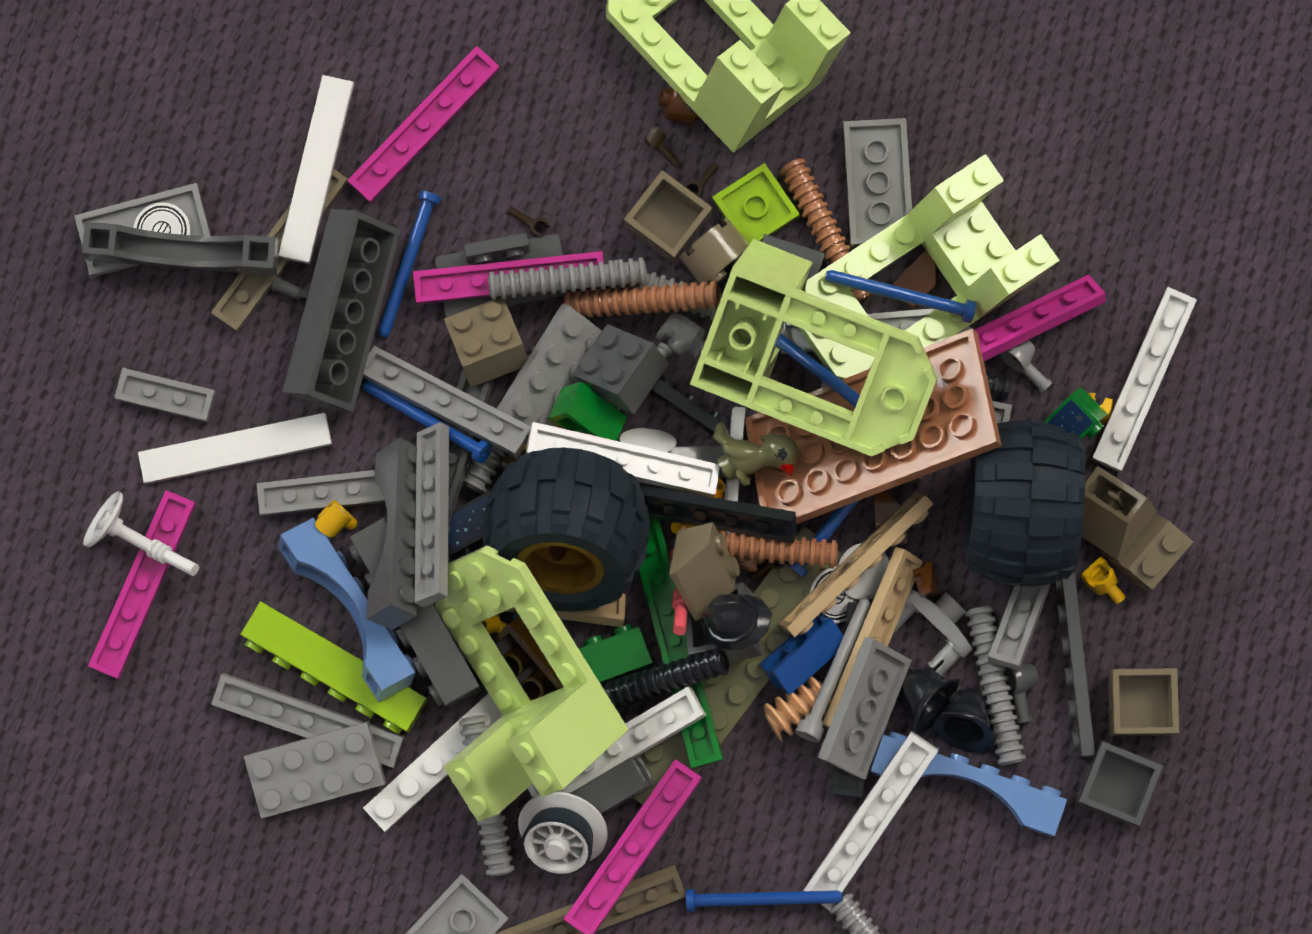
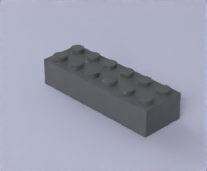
[283,209,401,412]
[349,518,482,710]

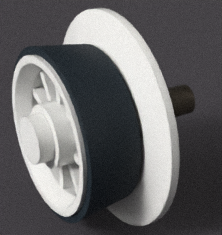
[518,792,608,875]

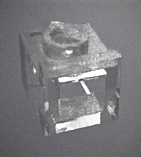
[656,311,706,358]

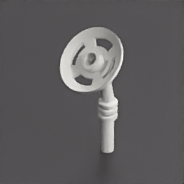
[83,491,199,576]

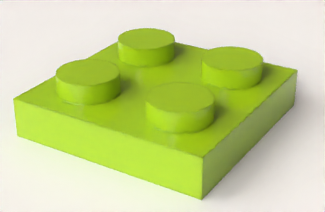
[712,163,800,244]

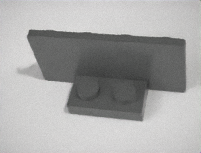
[435,233,570,317]

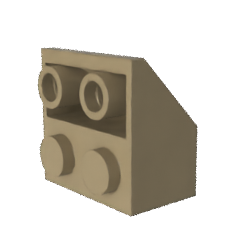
[1082,466,1157,562]

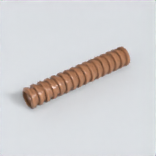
[780,158,872,303]
[564,281,721,318]
[679,526,838,569]

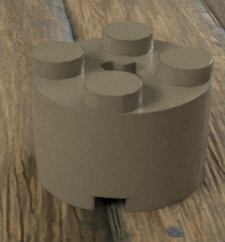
[679,218,749,284]

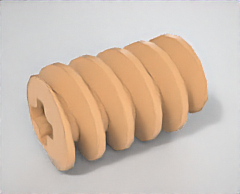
[763,676,832,742]

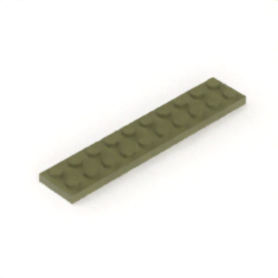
[634,526,843,805]

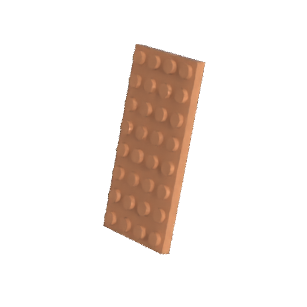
[745,328,1002,524]

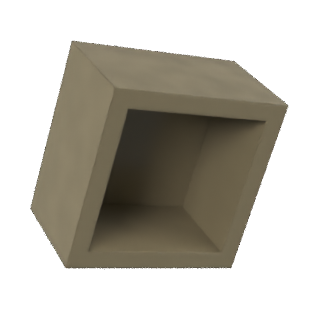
[624,170,713,264]
[444,297,528,388]
[1108,668,1179,737]

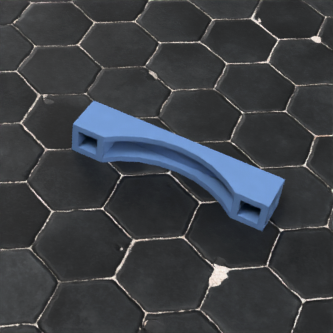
[278,518,415,702]
[869,732,1067,838]

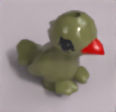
[713,422,798,486]

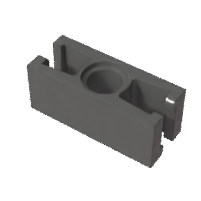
[571,756,656,816]

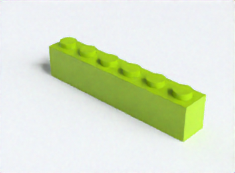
[240,601,428,735]

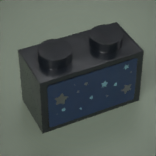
[448,491,490,558]

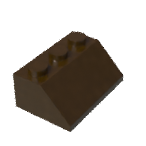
[492,615,564,701]

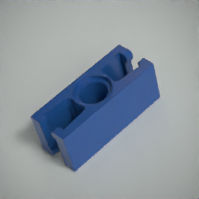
[759,613,844,695]

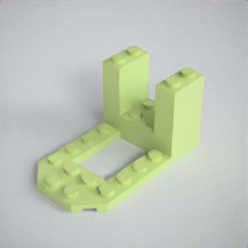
[606,0,850,153]
[798,154,1059,380]
[690,239,938,457]
[435,546,629,822]

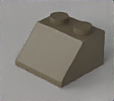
[1099,514,1194,594]
[669,522,740,621]

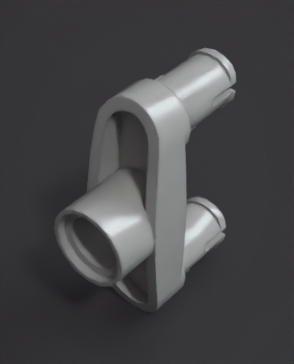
[894,589,973,676]

